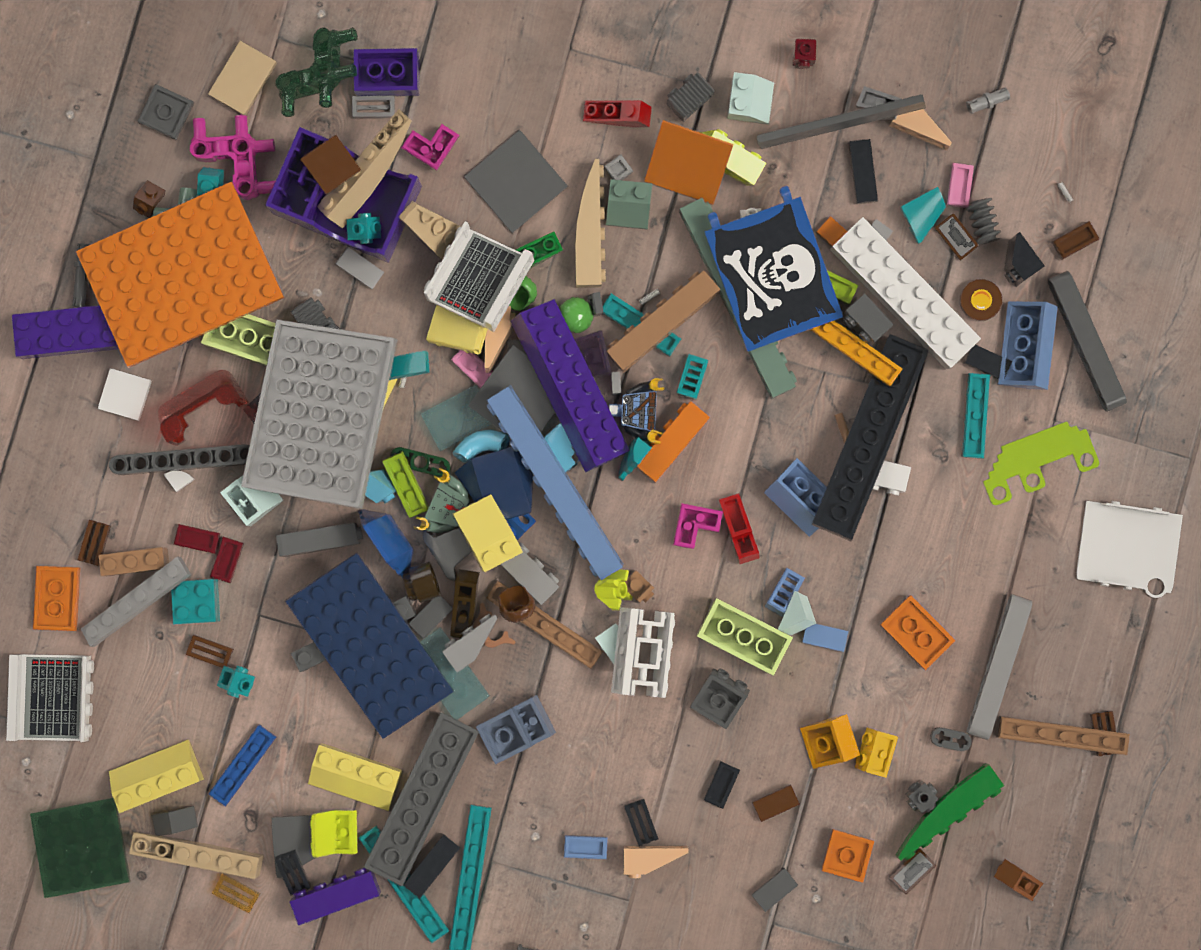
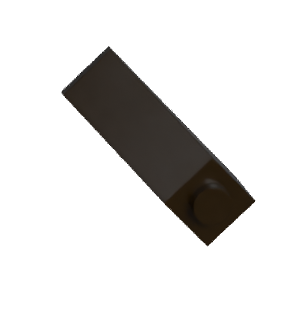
[450,569,480,638]

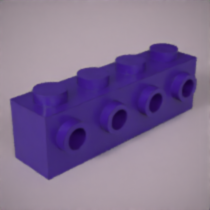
[289,867,381,926]

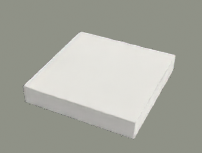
[98,368,152,421]

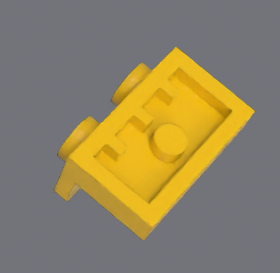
[855,727,898,778]

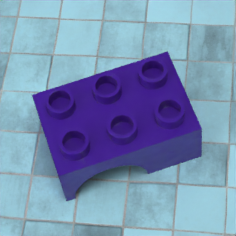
[265,127,422,263]

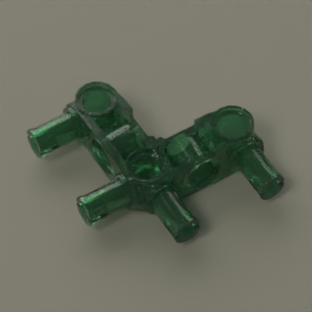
[275,27,358,117]

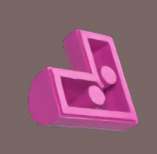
[401,124,460,171]
[673,503,723,549]

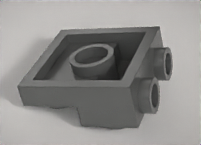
[690,668,750,729]

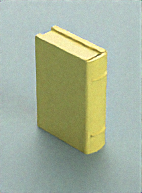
[426,305,488,354]

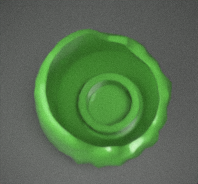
[509,276,537,311]
[559,297,594,333]

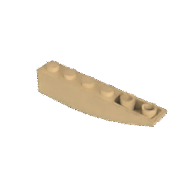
[317,109,411,228]
[575,159,606,288]
[129,832,264,879]

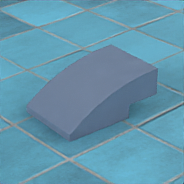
[476,695,556,765]

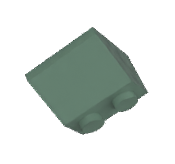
[606,179,652,230]

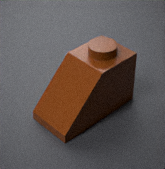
[994,859,1043,901]

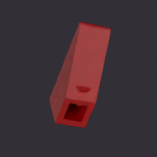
[583,100,652,127]

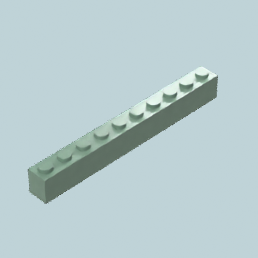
[679,198,797,399]

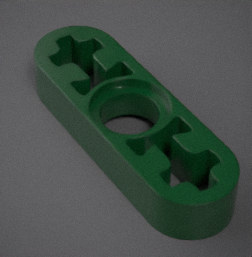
[390,447,451,477]

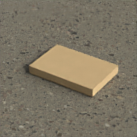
[208,41,277,115]

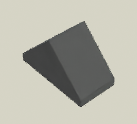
[152,806,198,836]

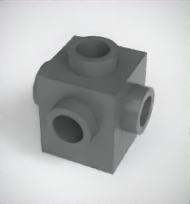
[905,781,939,813]

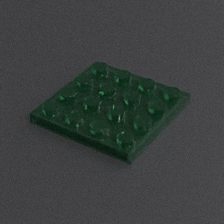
[30,798,131,898]

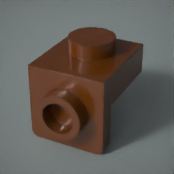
[133,180,166,218]

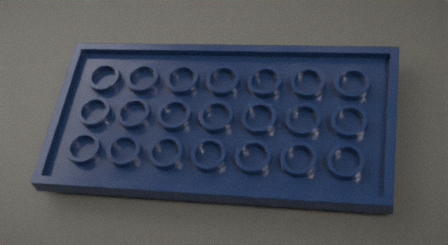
[285,552,454,739]

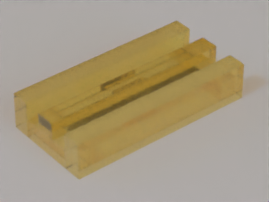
[212,873,260,913]

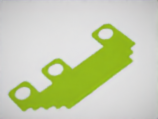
[984,421,1099,505]

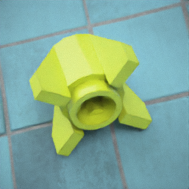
[594,569,633,610]

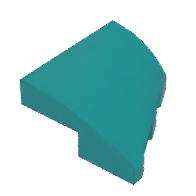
[900,187,946,244]
[618,437,651,481]

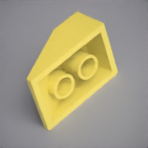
[453,494,523,572]

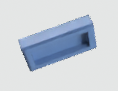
[802,624,848,652]
[564,835,607,859]

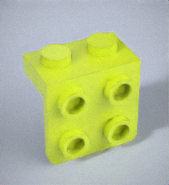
[310,810,357,857]

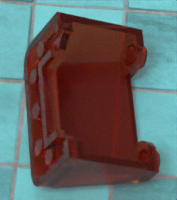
[158,370,249,446]

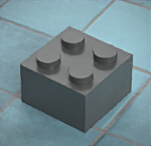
[842,294,894,346]

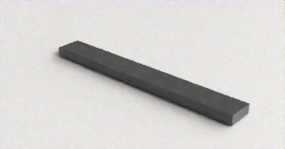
[757,94,926,149]

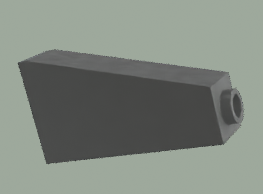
[276,523,363,557]

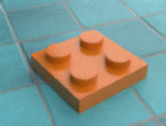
[821,829,874,883]

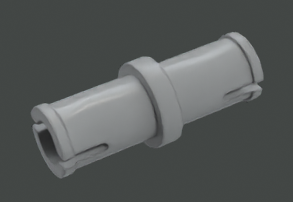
[966,87,1010,114]

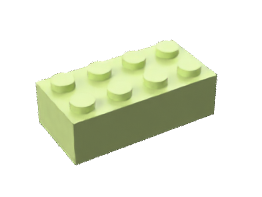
[201,314,276,366]
[696,598,793,676]

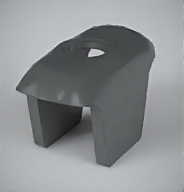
[423,529,472,582]

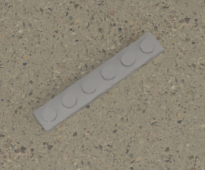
[81,557,191,647]

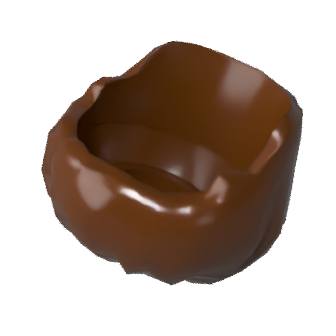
[498,586,535,623]

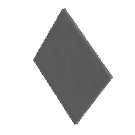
[464,130,568,234]
[468,345,555,435]

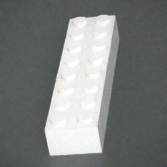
[829,217,981,370]

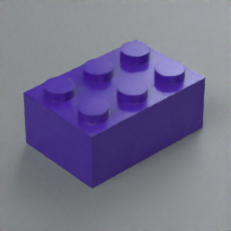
[354,48,420,96]

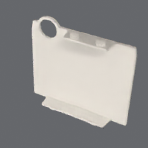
[1076,501,1183,598]

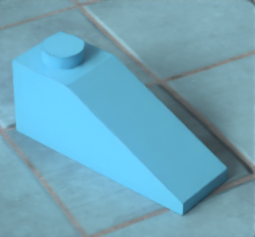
[365,470,397,504]

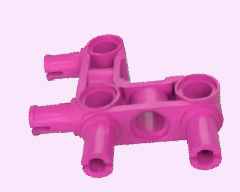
[190,115,276,200]

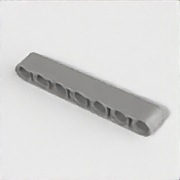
[967,594,1032,740]

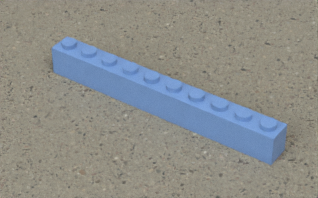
[487,385,624,580]

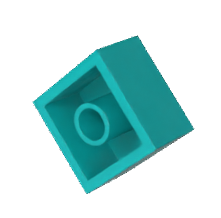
[171,579,220,624]

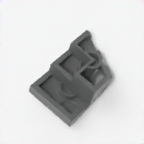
[272,815,317,878]

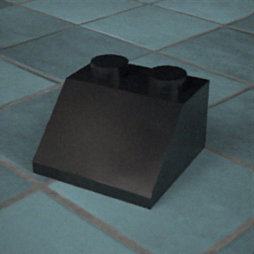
[1004,232,1045,287]

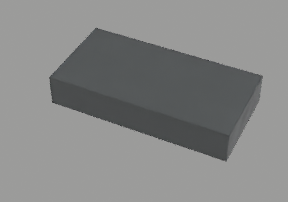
[409,596,453,639]
[751,868,798,912]

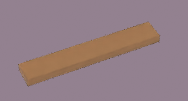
[486,581,603,669]
[998,716,1130,755]

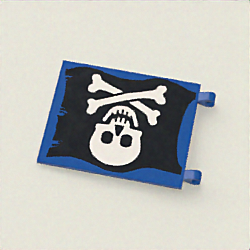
[704,186,843,352]

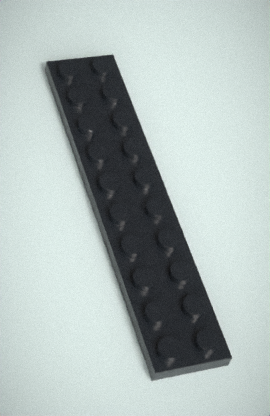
[811,334,929,541]

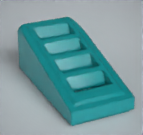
[676,354,709,400]

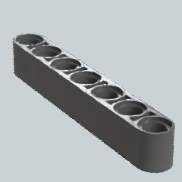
[1048,271,1127,412]
[109,444,250,475]

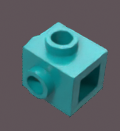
[346,213,381,244]
[217,665,255,698]

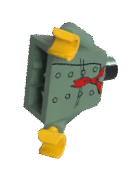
[414,468,470,534]

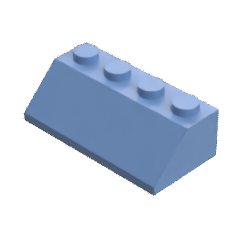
[998,301,1058,390]

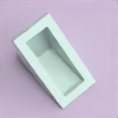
[778,591,816,636]

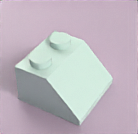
[727,72,774,125]

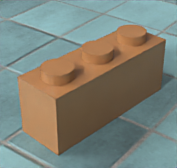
[99,547,169,576]

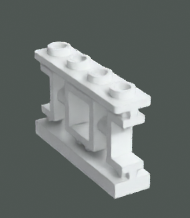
[611,607,675,698]

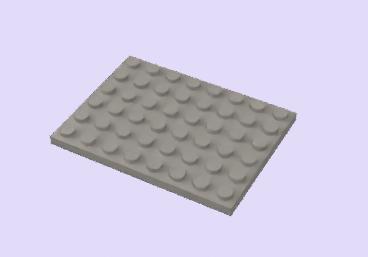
[241,320,397,509]

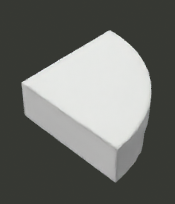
[164,471,195,492]

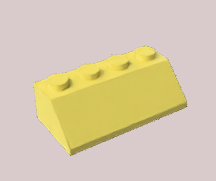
[109,740,204,813]
[308,743,402,811]

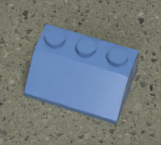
[764,459,826,537]

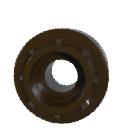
[403,562,441,603]

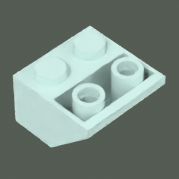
[220,476,284,527]

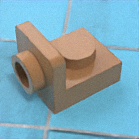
[625,570,654,603]

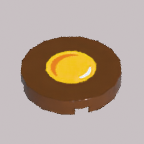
[960,279,1003,321]

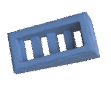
[765,568,805,617]

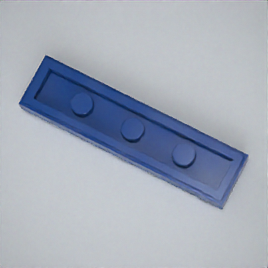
[208,725,277,806]

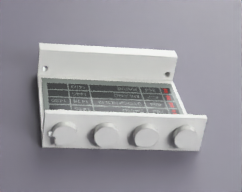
[424,221,534,332]
[6,654,94,742]

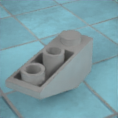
[442,614,498,672]

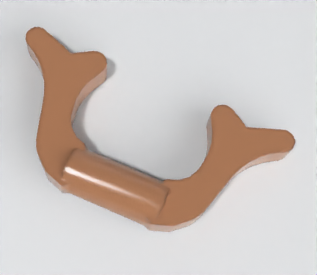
[473,603,515,648]

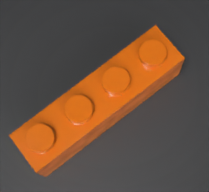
[636,401,710,483]

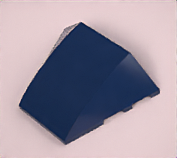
[454,447,533,520]

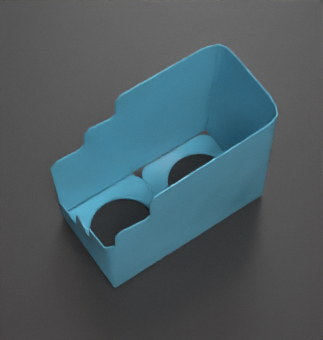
[544,423,579,473]

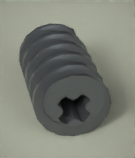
[967,198,1002,245]

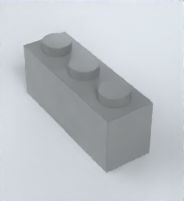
[501,542,559,605]

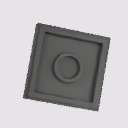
[137,84,194,140]

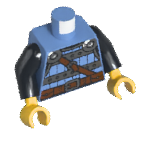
[609,378,664,444]

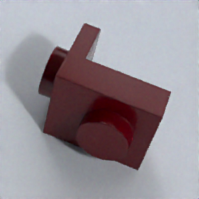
[793,39,816,69]

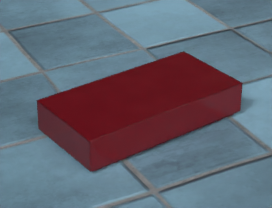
[173,524,221,554]
[210,537,244,583]

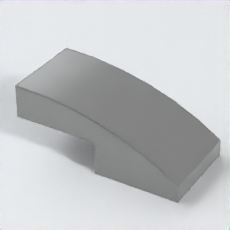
[335,247,384,289]

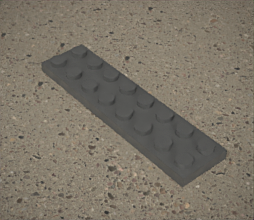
[364,712,479,886]

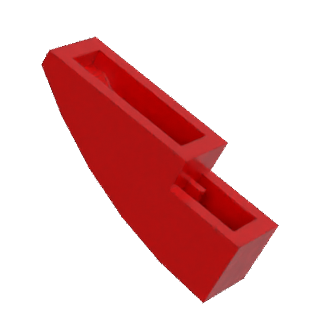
[719,493,760,564]

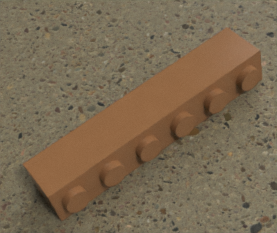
[607,270,720,373]

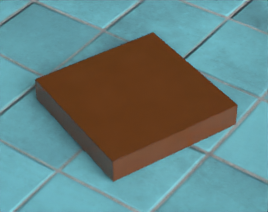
[301,135,361,195]

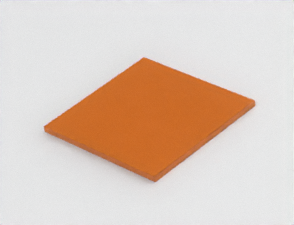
[644,120,734,205]

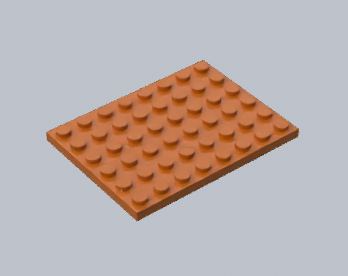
[76,181,285,368]

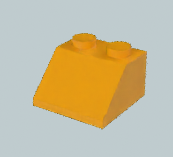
[800,714,860,769]

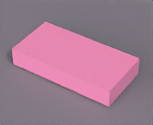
[947,163,974,208]

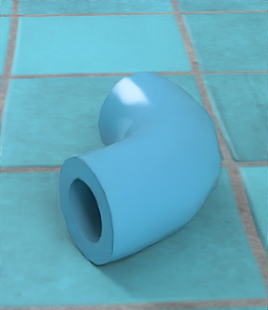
[453,429,510,463]

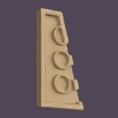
[399,201,462,260]

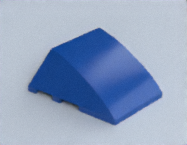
[358,509,414,579]

